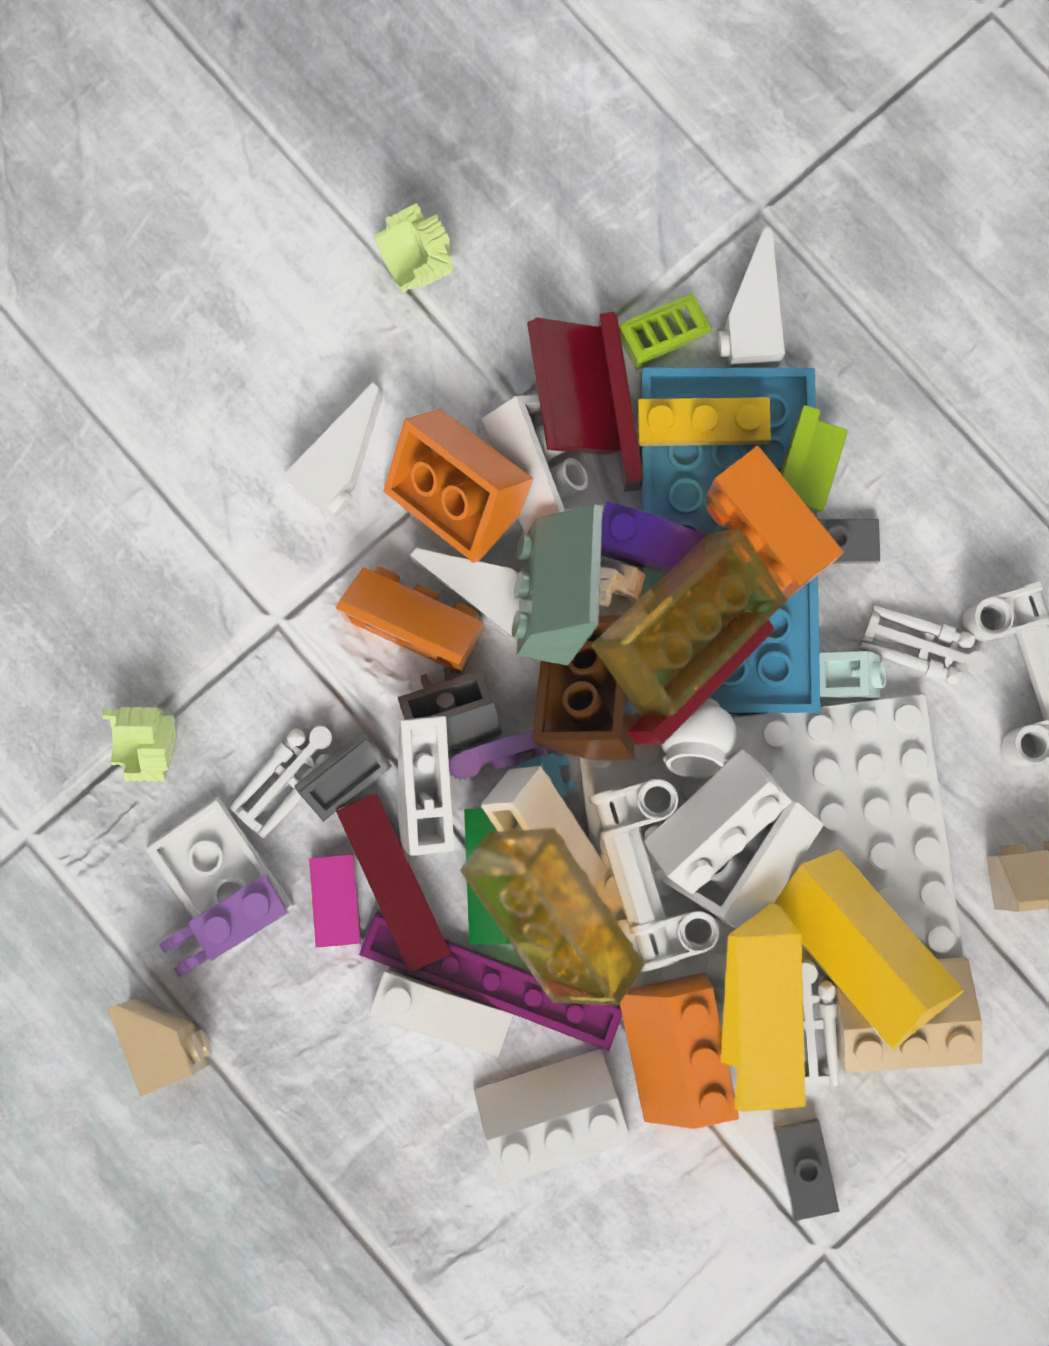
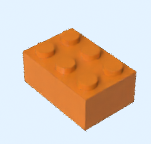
[705,445,844,600]

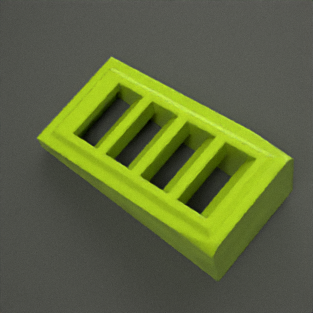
[619,293,712,371]

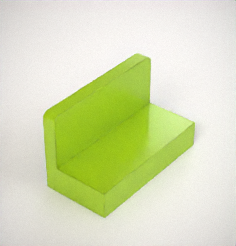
[780,405,848,512]

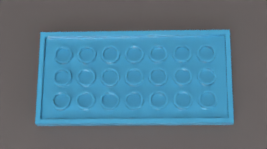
[641,368,820,714]

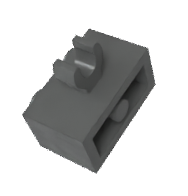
[397,667,502,751]

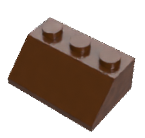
[532,615,642,760]

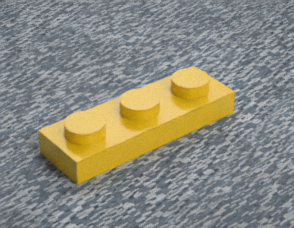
[637,398,771,446]

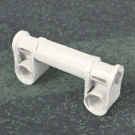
[962,582,1049,768]
[589,779,719,972]

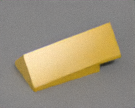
[774,849,964,1051]
[721,903,806,1112]

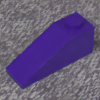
[601,501,732,588]

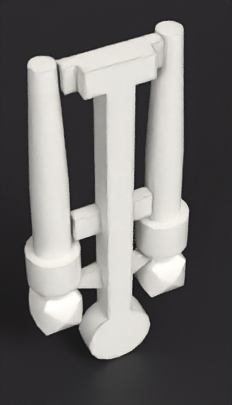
[860,606,989,685]
[229,726,333,838]
[802,960,839,1086]

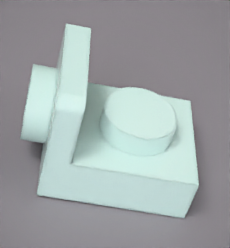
[819,651,887,699]

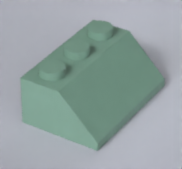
[512,504,602,666]

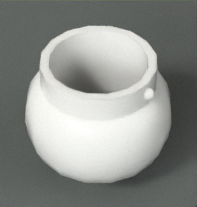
[661,698,737,779]

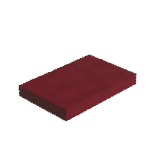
[527,317,618,455]

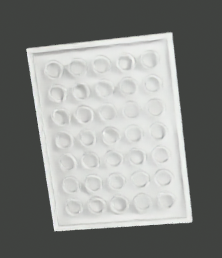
[579,694,964,1003]

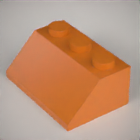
[383,409,534,563]
[336,566,485,675]
[617,972,739,1129]

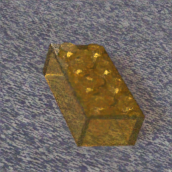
[591,528,787,716]
[460,828,645,1005]

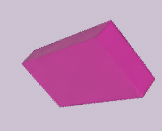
[309,854,362,948]

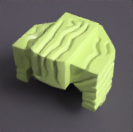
[374,203,454,293]
[102,707,177,782]

